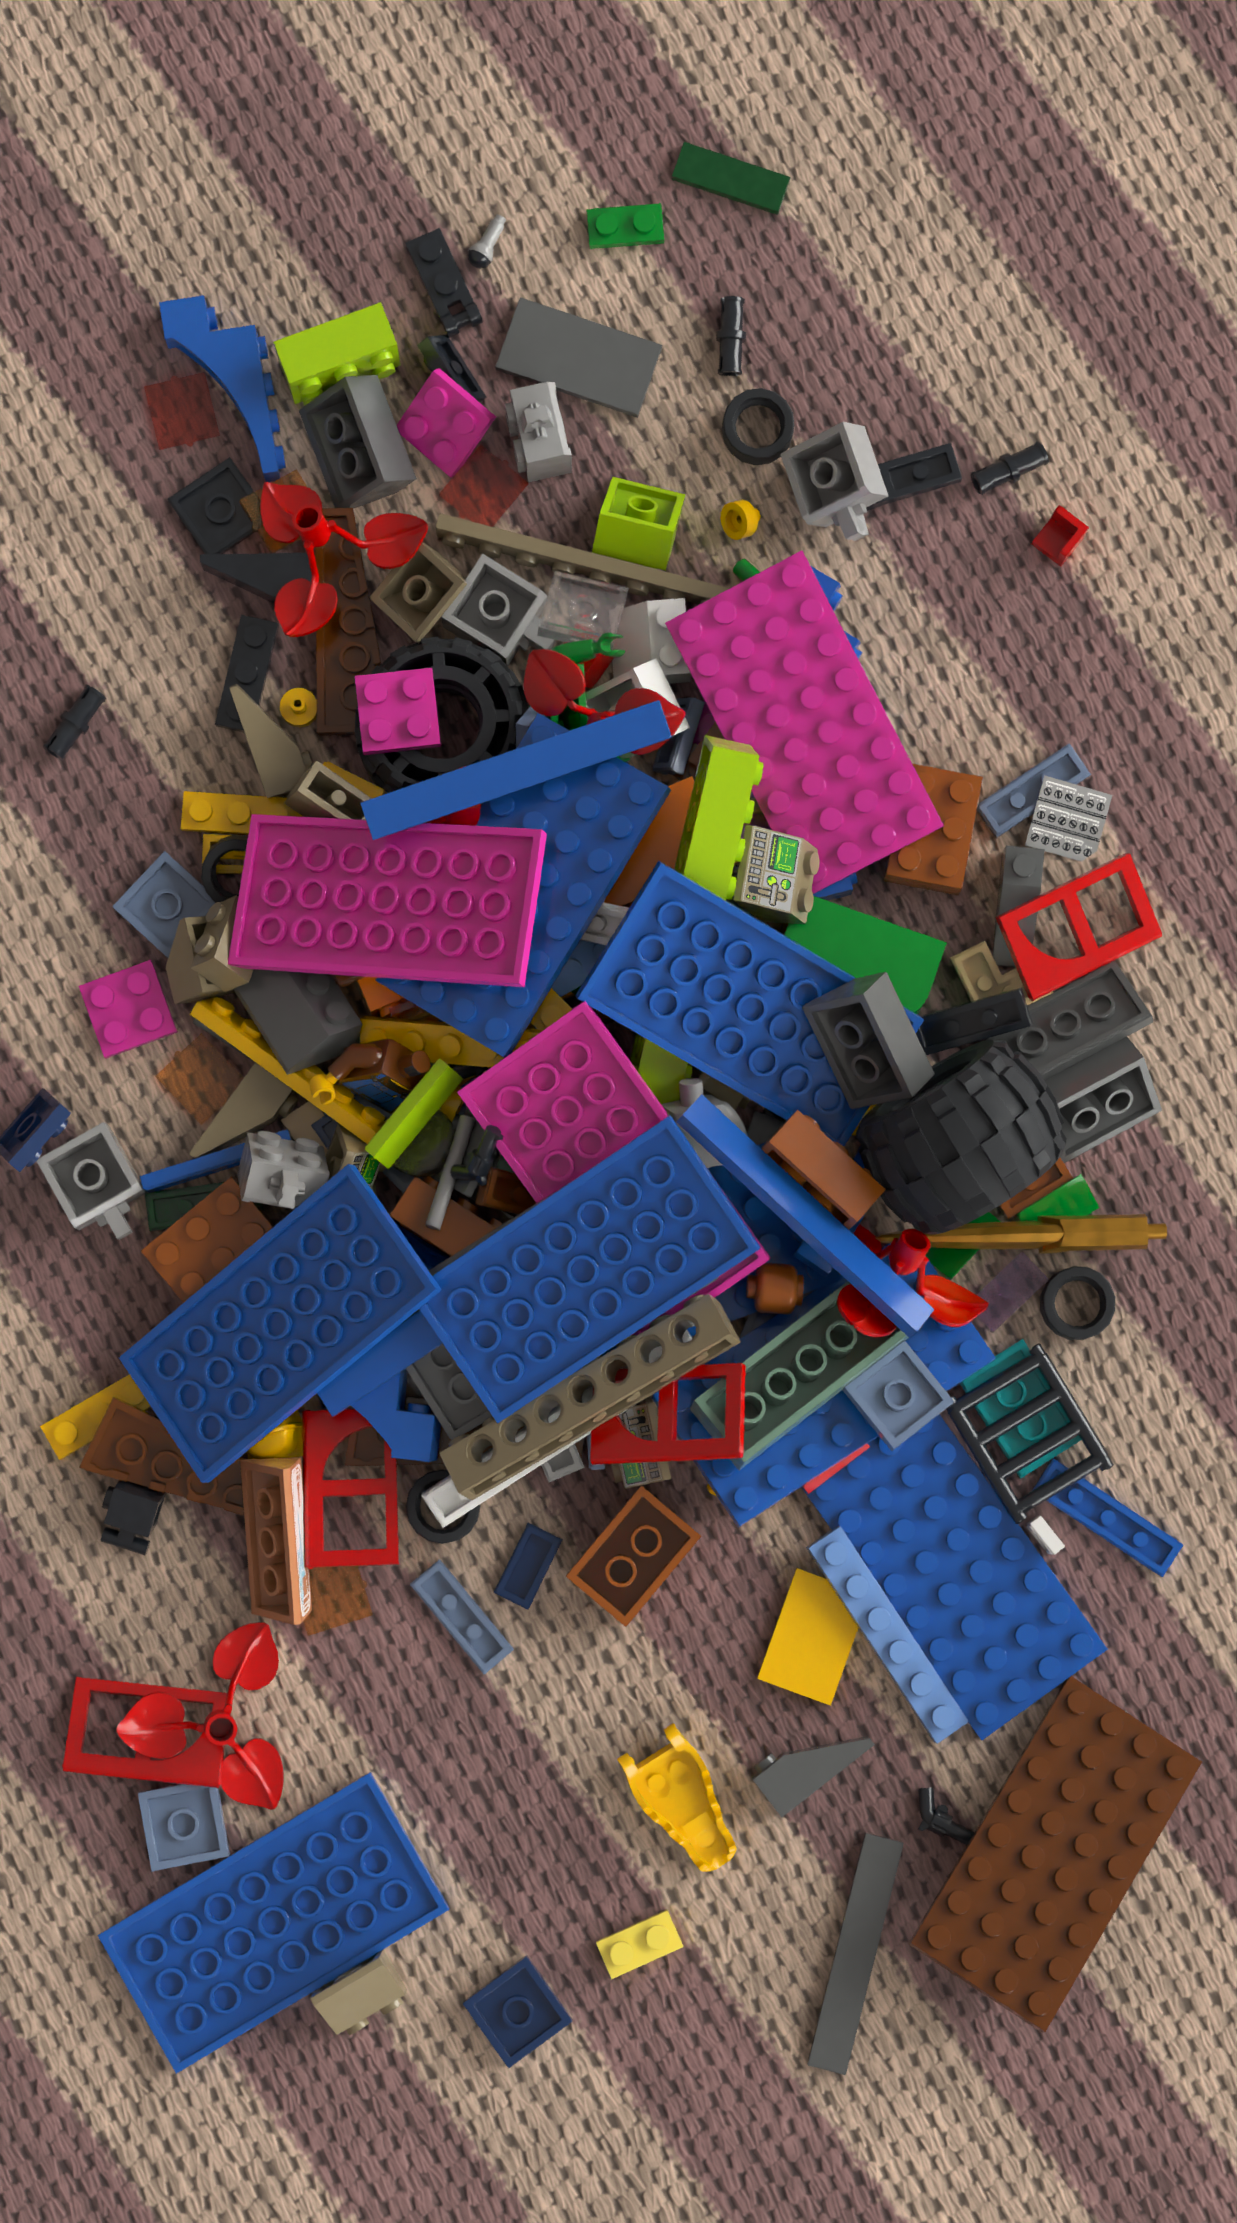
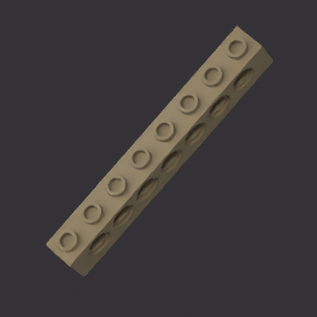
[439,1294,741,1500]

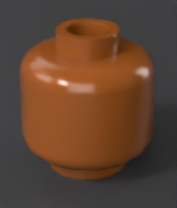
[746,1262,804,1315]

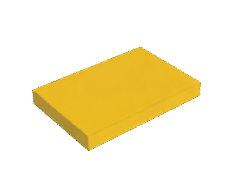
[757,1568,859,1706]

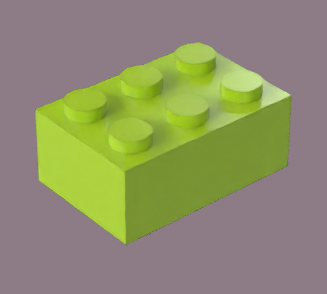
[273,302,401,405]

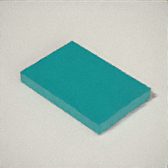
[960,1339,1081,1479]

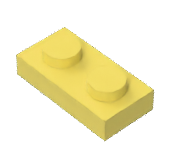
[596,1909,683,1979]

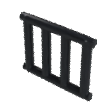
[946,1343,1114,1524]

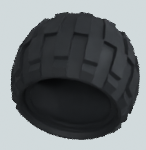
[856,1040,1067,1235]

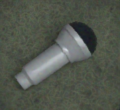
[467,214,506,269]

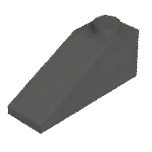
[992,845,1045,968]
[752,1736,875,1817]

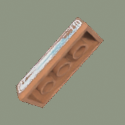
[240,1457,312,1625]

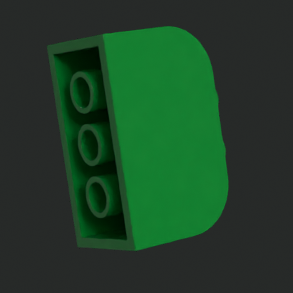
[785,896,947,1014]

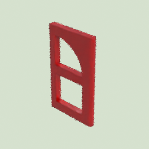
[995,853,1162,1001]
[590,1363,746,1465]
[302,1409,399,1569]
[62,1677,227,1788]

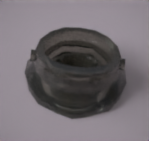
[392,1109,456,1177]

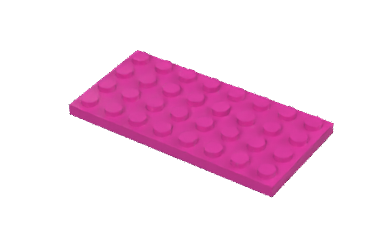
[665,550,944,894]
[228,814,547,987]
[457,1001,771,1336]

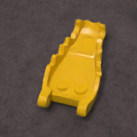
[617,1723,737,1872]

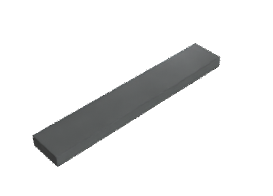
[807,1832,904,2075]

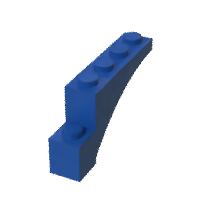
[159,295,286,482]
[351,1369,441,1462]

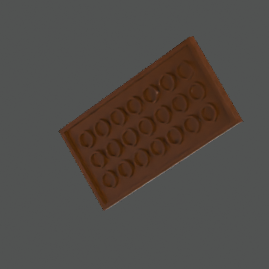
[908,1676,1202,2033]

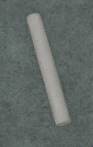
[425,1115,475,1230]

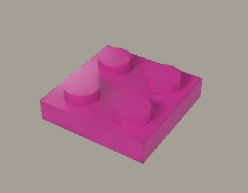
[397,368,496,478]
[355,668,441,755]
[79,960,178,1059]

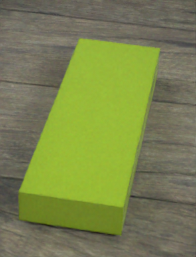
[365,1058,463,1169]

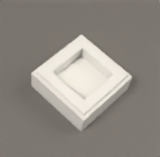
[1026,1515,1065,1555]

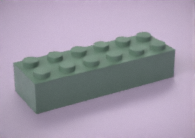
[690,1281,925,1471]

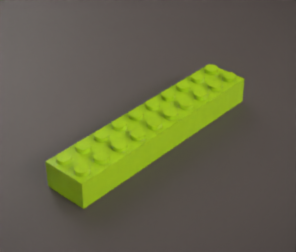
[630,735,763,1105]

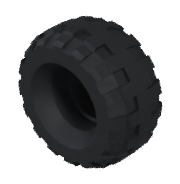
[355,637,529,806]

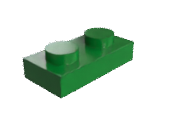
[586,203,664,249]

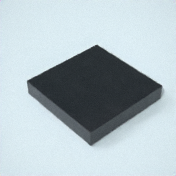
[167,457,264,554]

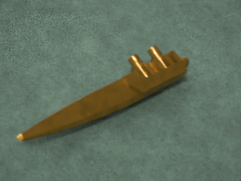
[875,1214,1167,1254]

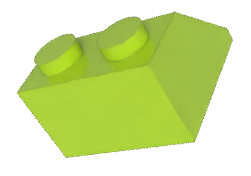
[592,477,686,571]

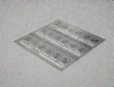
[1025,775,1113,862]

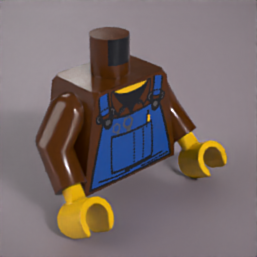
[310,1038,431,1122]

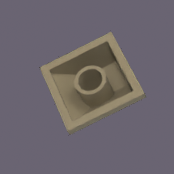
[369,542,467,644]
[166,916,235,1004]

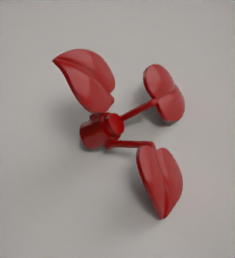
[260,482,428,637]
[523,649,686,755]
[837,1224,989,1337]
[116,1622,284,1810]

